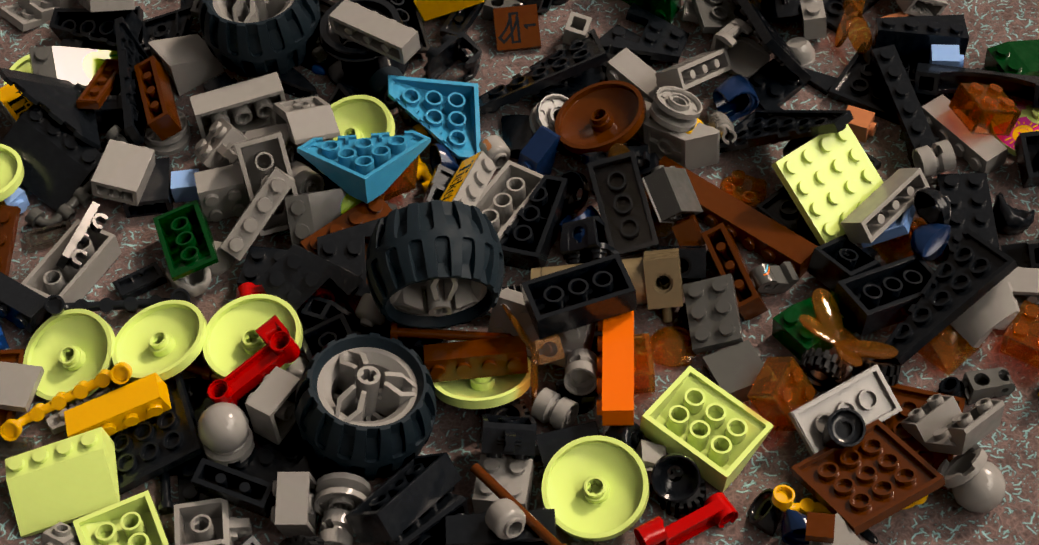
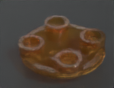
[719,170,767,206]
[648,326,696,367]

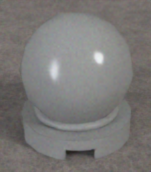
[198,402,255,467]
[937,444,1006,513]

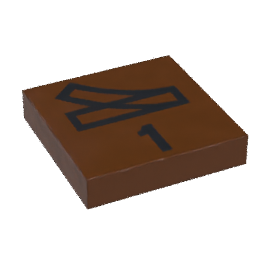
[493,4,541,53]

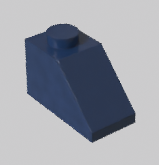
[517,126,561,175]

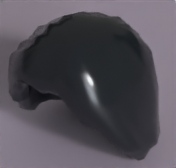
[993,192,1035,235]

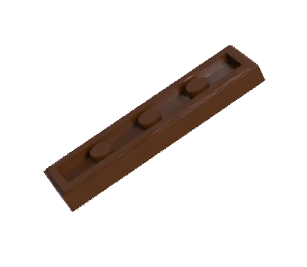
[76,59,120,110]

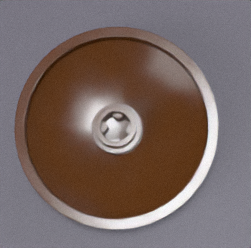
[555,80,646,155]

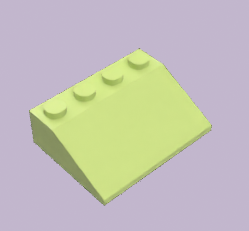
[639,366,774,493]
[5,427,120,538]
[73,490,170,545]

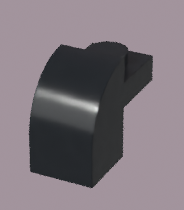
[1000,240,1039,268]

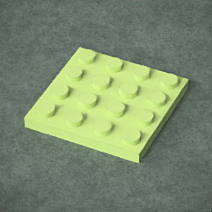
[771,124,884,245]

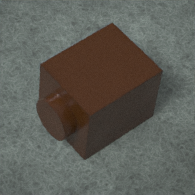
[671,214,706,246]

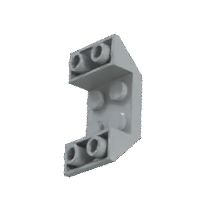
[270,96,340,146]
[636,101,720,170]
[900,393,1005,455]

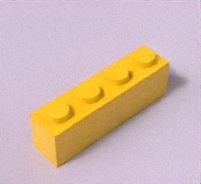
[64,372,172,438]

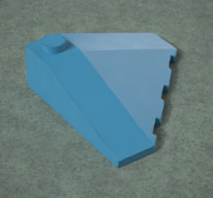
[388,75,481,160]
[297,130,431,204]

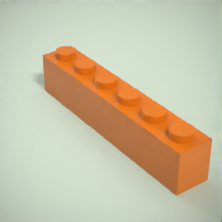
[597,311,634,426]

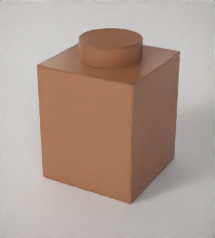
[846,105,877,143]

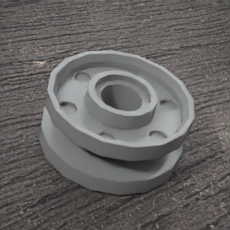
[649,86,703,132]
[529,94,569,146]
[144,110,191,156]
[313,472,371,516]

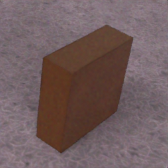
[805,512,835,543]

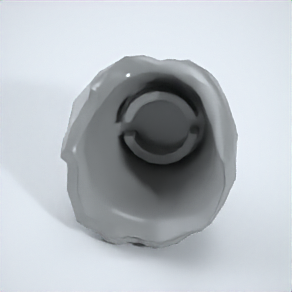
[165,266,212,298]

